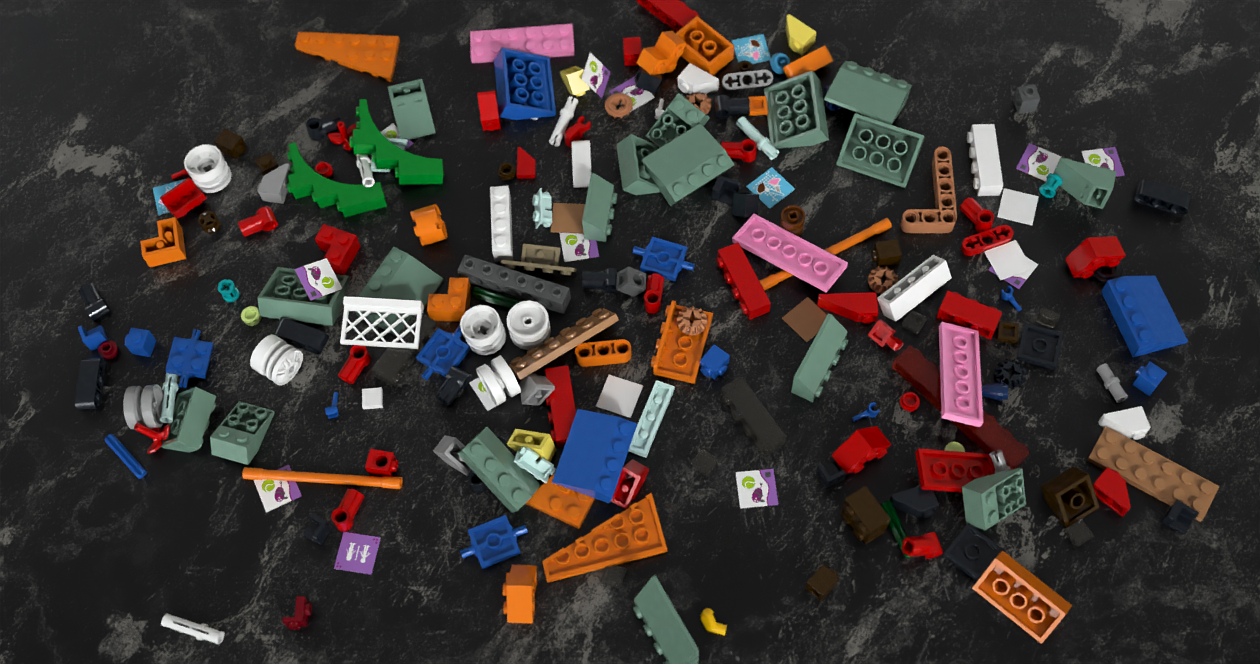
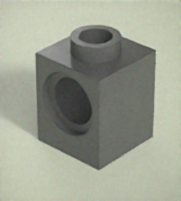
[1013,84,1040,114]
[616,267,646,297]

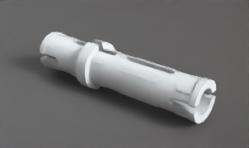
[549,96,578,146]
[356,154,374,187]
[161,613,224,645]

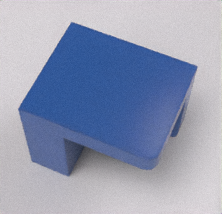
[78,325,108,351]

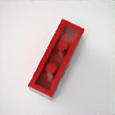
[936,291,1002,340]

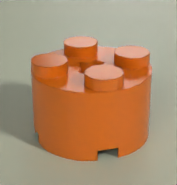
[410,204,447,246]

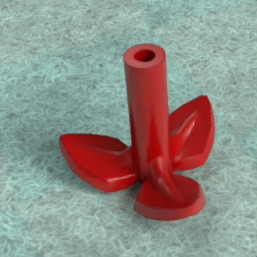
[328,121,357,150]
[134,423,170,454]

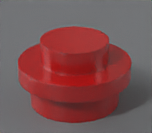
[315,162,333,178]
[900,392,920,412]

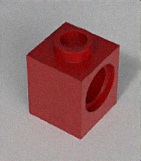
[623,37,642,66]
[365,449,398,477]

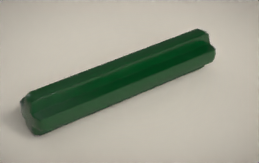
[472,287,522,309]
[881,501,913,559]

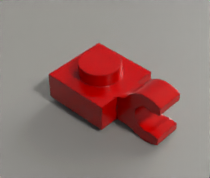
[564,116,591,148]
[868,319,904,351]

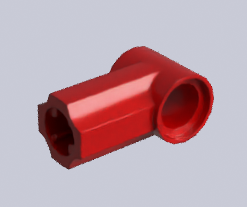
[721,139,757,163]
[959,197,994,233]
[238,207,278,237]
[644,273,664,314]
[338,345,371,384]
[331,489,364,532]
[902,532,943,559]

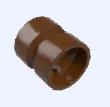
[779,205,805,237]

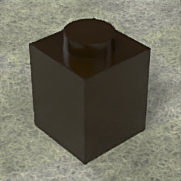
[214,128,247,159]
[871,239,902,267]
[805,565,839,602]

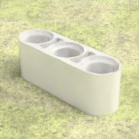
[572,140,591,188]

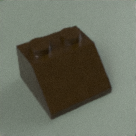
[1041,466,1100,528]

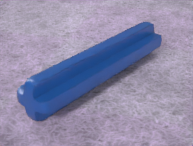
[105,434,147,479]

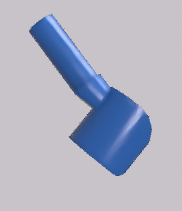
[1001,286,1022,312]
[325,392,339,419]
[852,402,880,422]

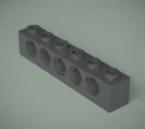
[457,255,571,314]

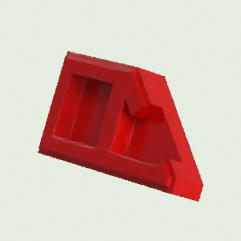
[517,147,536,179]

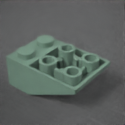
[388,79,436,140]
[646,93,710,148]
[1053,158,1117,209]
[210,401,275,465]
[962,468,1026,530]

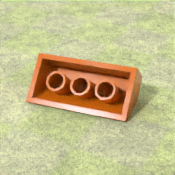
[973,551,1072,644]

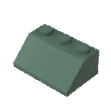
[617,134,661,195]
[582,173,617,242]
[161,387,216,453]

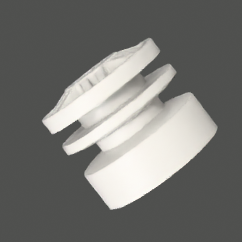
[184,145,232,193]
[460,305,506,355]
[250,334,303,386]

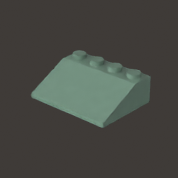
[824,61,912,125]
[764,71,829,149]
[836,113,925,188]
[641,123,734,206]
[355,247,444,339]
[257,267,349,326]
[633,576,699,664]

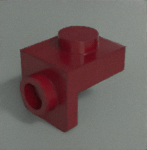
[282,596,312,630]

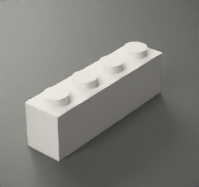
[967,124,1003,196]
[490,186,513,262]
[877,255,952,322]

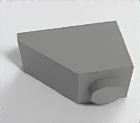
[257,163,292,204]
[519,374,555,405]
[433,435,471,476]

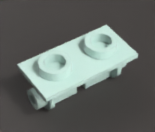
[532,188,552,229]
[514,446,556,483]

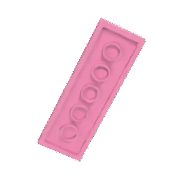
[470,24,575,63]
[732,214,848,292]
[939,322,983,427]

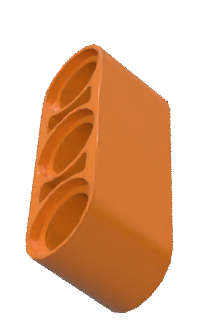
[783,45,834,79]
[575,339,632,367]

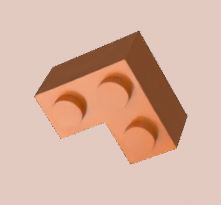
[637,31,687,75]
[140,217,186,267]
[427,277,471,322]
[503,565,537,623]

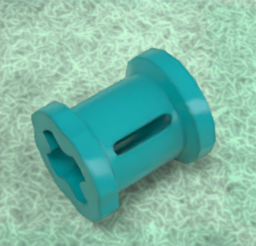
[1039,173,1063,198]
[218,279,239,303]

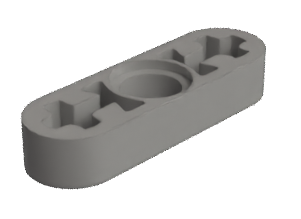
[722,70,773,90]

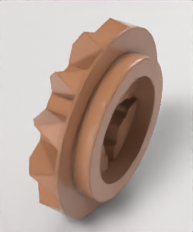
[686,92,711,114]
[605,93,633,118]
[868,266,898,294]
[677,306,707,335]

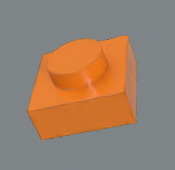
[748,96,768,116]

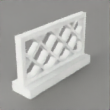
[340,296,424,349]

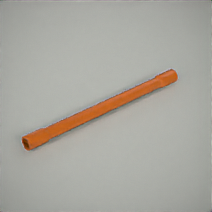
[759,218,892,291]
[242,467,402,489]

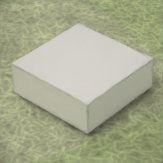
[362,387,383,409]

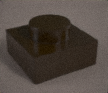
[254,152,279,176]
[997,321,1019,344]

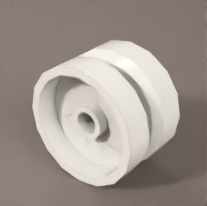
[507,300,551,350]
[476,355,521,406]

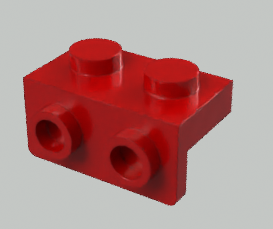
[160,178,207,219]

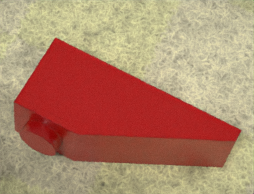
[817,292,878,323]

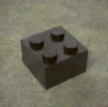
[841,486,890,545]

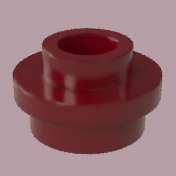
[98,340,118,359]

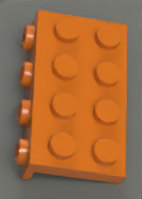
[651,300,713,384]

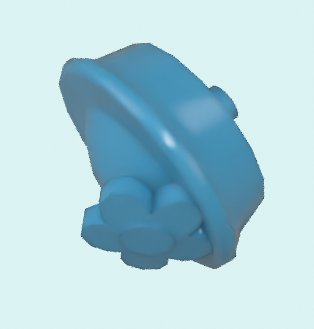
[770,53,790,74]

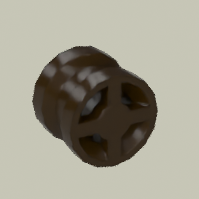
[198,211,221,234]

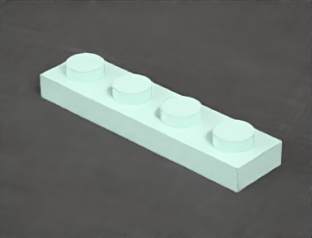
[628,380,675,458]

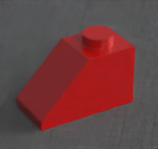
[477,91,501,131]
[611,459,649,509]
[1093,467,1131,517]

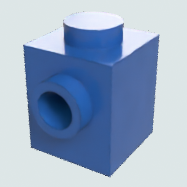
[124,328,157,357]
[700,344,730,380]
[1132,362,1167,396]

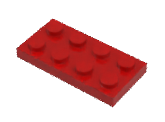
[915,449,995,492]

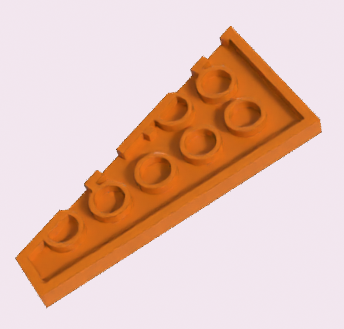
[295,32,400,82]
[526,473,595,529]
[542,493,667,583]

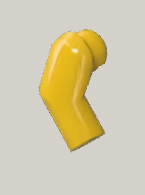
[700,608,727,636]

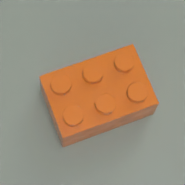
[676,16,734,76]

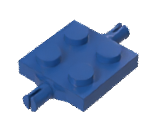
[632,236,695,281]
[416,325,470,381]
[166,329,213,388]
[460,515,528,569]

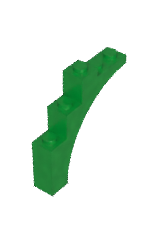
[350,99,443,185]
[286,142,387,217]

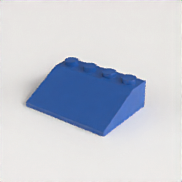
[494,47,556,120]
[1101,276,1188,357]
[552,409,637,503]

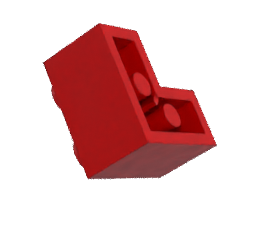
[315,224,361,275]
[1065,236,1126,278]
[832,426,892,474]

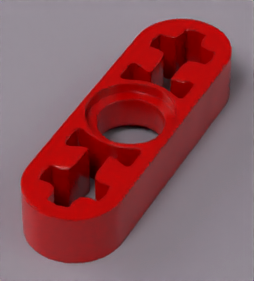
[961,225,1013,256]

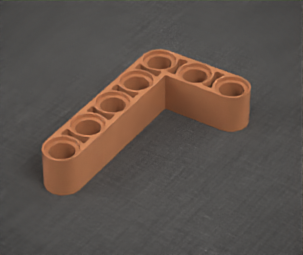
[900,147,957,233]

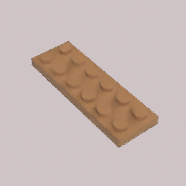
[508,308,619,380]
[1087,426,1220,522]

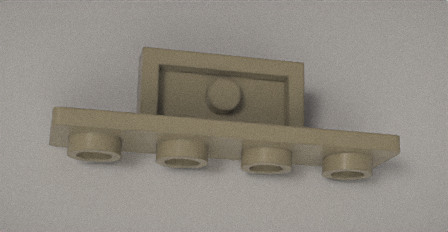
[501,244,577,275]

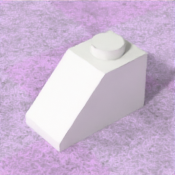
[678,63,719,95]
[1098,406,1150,440]

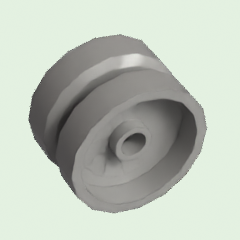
[123,384,164,429]

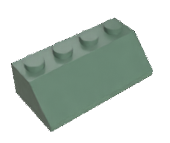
[791,313,849,402]
[457,426,541,513]

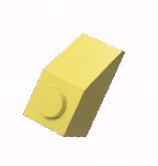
[786,14,816,55]
[560,66,590,97]
[507,429,556,462]

